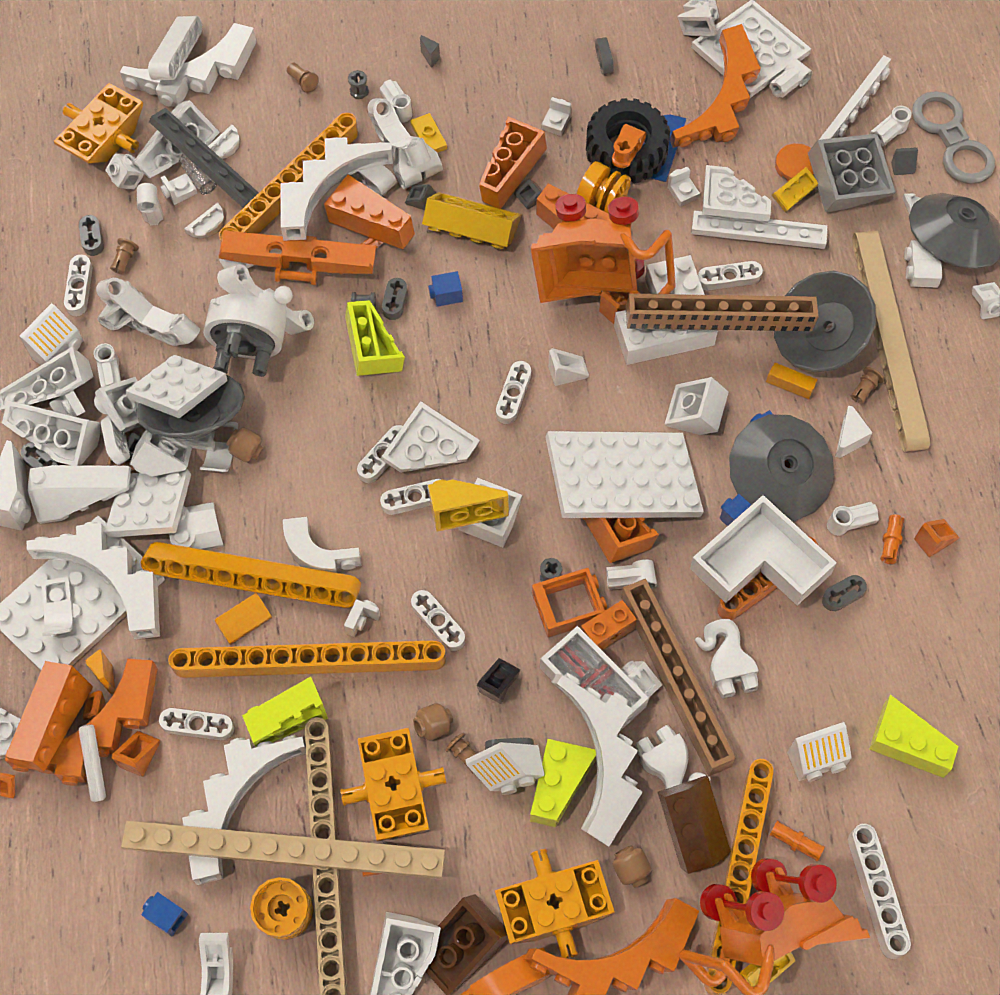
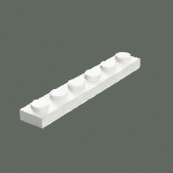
[819,55,891,140]
[691,211,827,249]

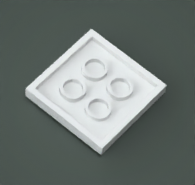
[126,355,227,418]
[105,469,191,538]

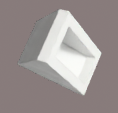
[677,4,717,36]
[548,348,589,386]
[835,406,872,458]

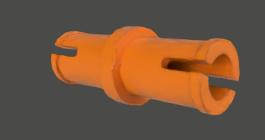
[880,514,905,564]
[770,820,825,862]

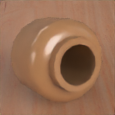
[226,427,264,462]
[413,703,453,741]
[612,845,652,888]

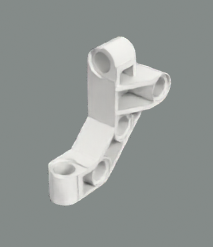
[368,98,443,190]
[96,277,200,346]

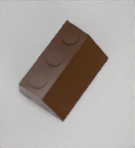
[658,775,731,874]

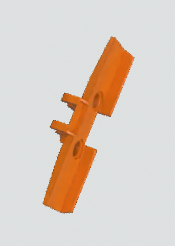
[219,230,376,286]

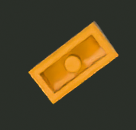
[766,362,818,399]
[214,593,272,645]
[85,649,115,694]

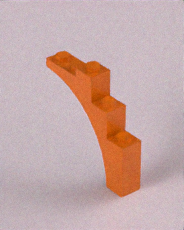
[670,24,761,148]
[5,659,158,786]
[524,898,699,995]

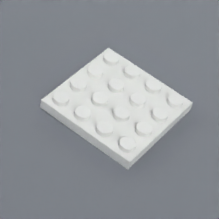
[691,0,811,98]

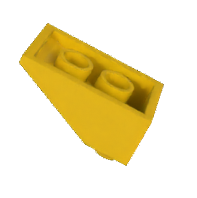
[428,479,509,532]

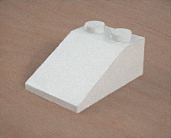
[0,440,31,531]

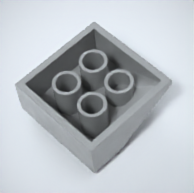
[808,134,896,212]

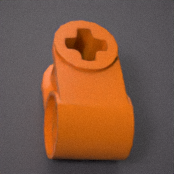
[612,124,646,168]

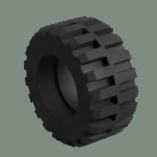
[586,98,670,184]

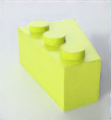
[345,300,405,376]
[242,677,328,747]
[869,695,959,778]
[530,739,596,827]

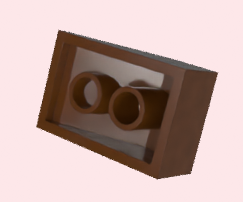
[425,894,508,995]

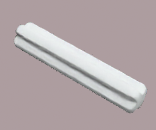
[79,725,106,802]

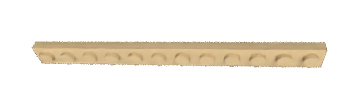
[121,821,445,879]

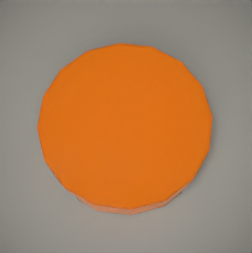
[775,143,814,181]

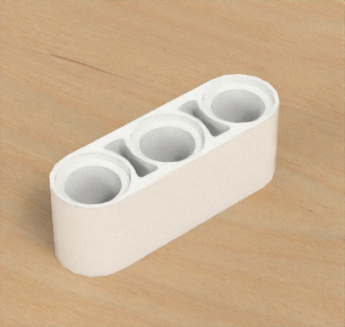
[351,143,397,196]

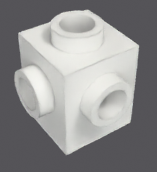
[105,153,144,190]

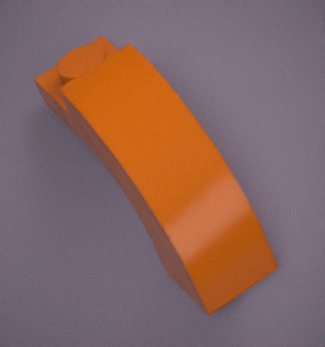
[460,947,553,995]

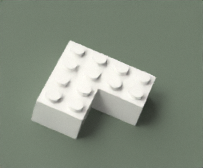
[614,255,718,365]
[690,495,837,605]

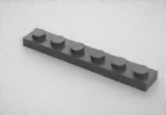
[149,108,259,208]

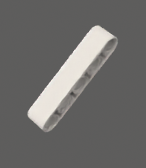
[148,16,202,80]
[848,824,911,959]

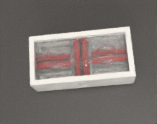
[540,626,649,732]

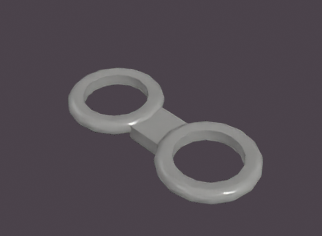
[912,91,995,184]

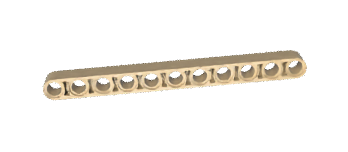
[852,230,930,452]
[305,717,347,995]

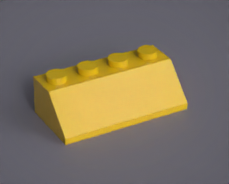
[422,192,522,249]

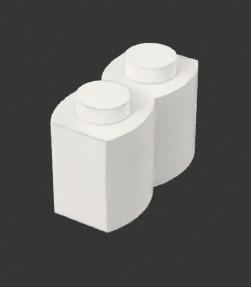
[904,240,942,288]

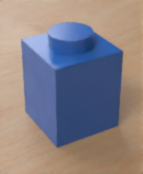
[428,271,463,307]
[720,494,751,526]
[141,892,188,937]

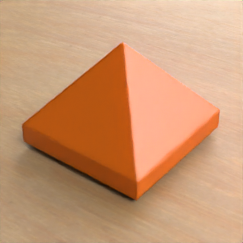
[82,690,106,721]
[0,772,15,799]

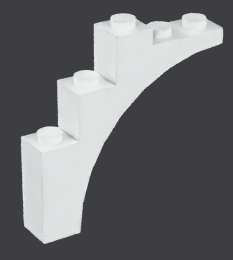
[120,23,257,107]
[281,137,393,241]
[27,522,160,639]
[551,673,642,847]
[182,735,306,885]

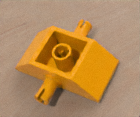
[54,83,143,164]
[340,728,447,841]
[495,849,615,959]

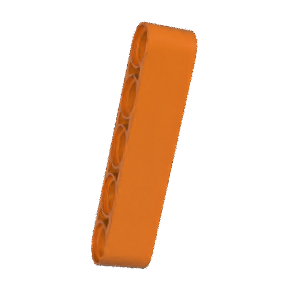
[717,536,818,620]

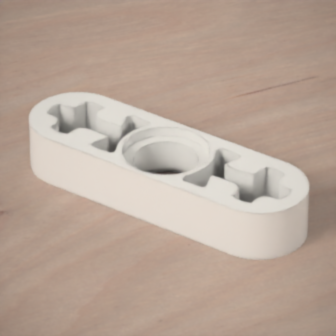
[64,255,93,316]
[698,261,763,290]
[496,361,531,424]
[101,416,130,465]
[357,425,403,483]
[380,479,442,515]
[411,590,465,651]
[159,708,234,740]

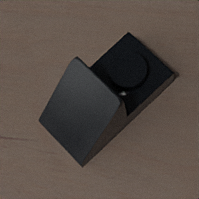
[477,658,520,704]

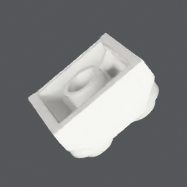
[94,377,142,433]
[169,502,224,551]

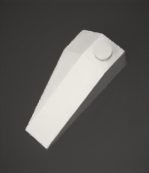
[133,100,220,178]
[0,347,93,412]
[2,400,102,466]
[27,465,131,524]
[370,912,441,995]

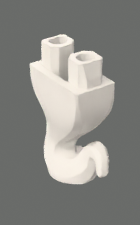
[695,619,759,699]
[636,725,711,789]

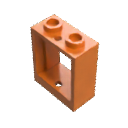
[532,568,607,638]

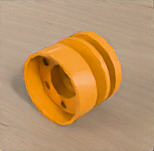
[577,161,631,213]
[250,877,314,940]

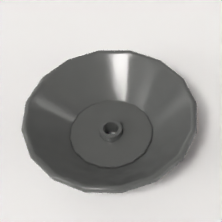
[909,193,1000,269]
[774,270,876,373]
[136,375,245,439]
[729,414,834,521]

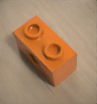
[581,600,637,650]

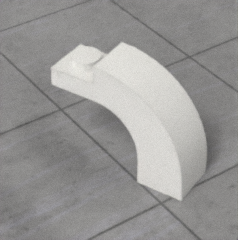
[283,517,361,573]
[199,933,233,995]

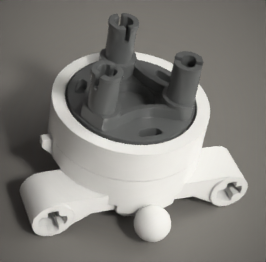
[203,264,314,377]

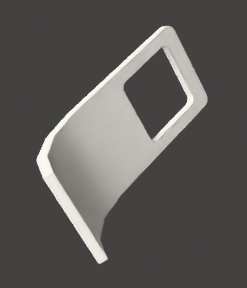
[200,422,238,472]
[41,577,73,637]

